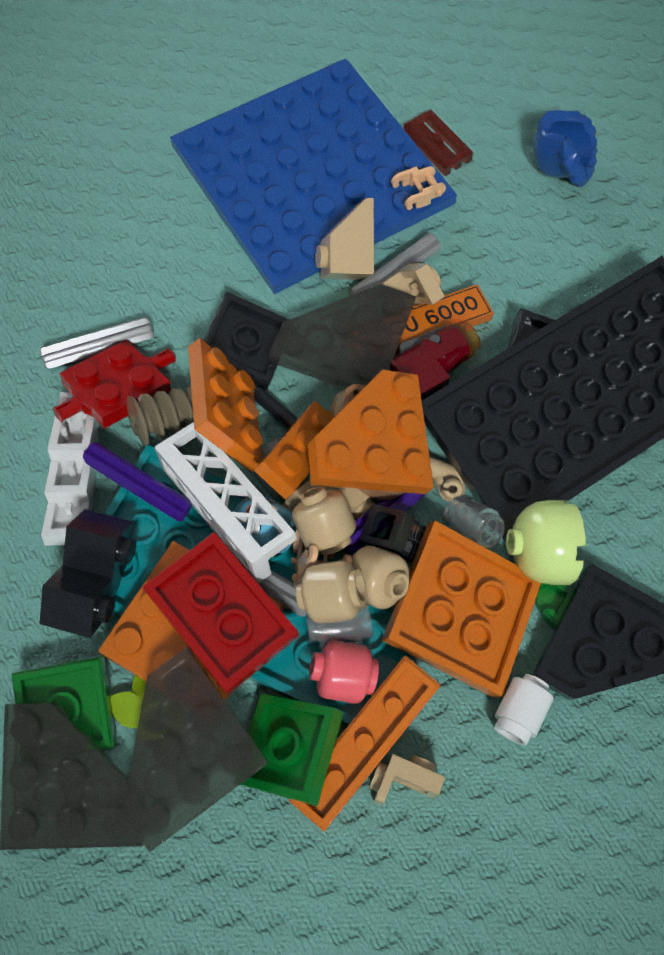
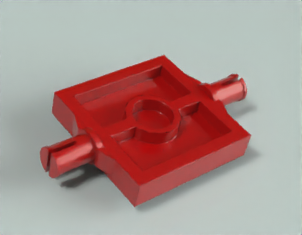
[52,340,176,429]

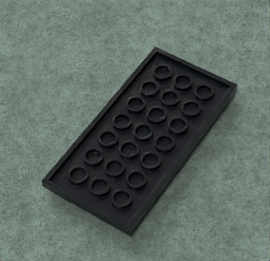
[422,256,664,542]

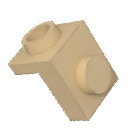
[381,263,445,313]
[369,754,445,806]

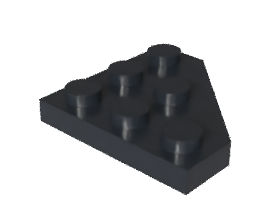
[532,564,664,700]

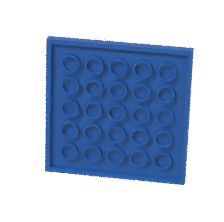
[170,58,457,294]

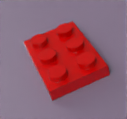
[142,532,299,695]

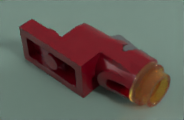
[389,322,481,401]

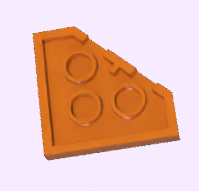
[307,370,434,494]

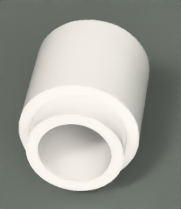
[494,674,554,746]

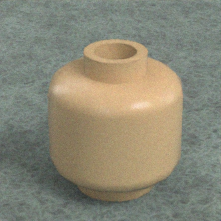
[292,486,356,555]
[351,545,409,609]
[296,560,367,624]

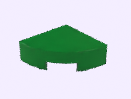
[535,583,575,630]

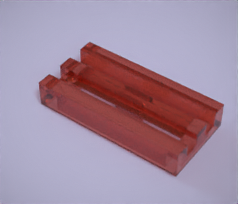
[404,109,473,176]

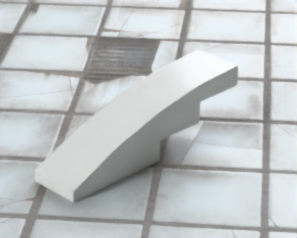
[41,392,100,546]

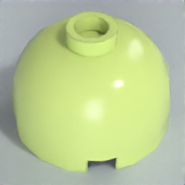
[506,500,586,585]

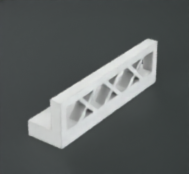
[154,422,297,583]

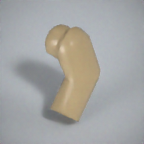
[429,456,465,502]

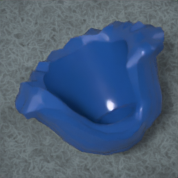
[534,110,598,187]

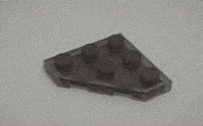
[269,284,417,389]
[122,647,268,852]
[0,702,146,850]

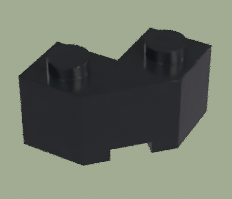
[39,509,136,638]

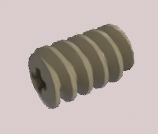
[127,386,194,446]

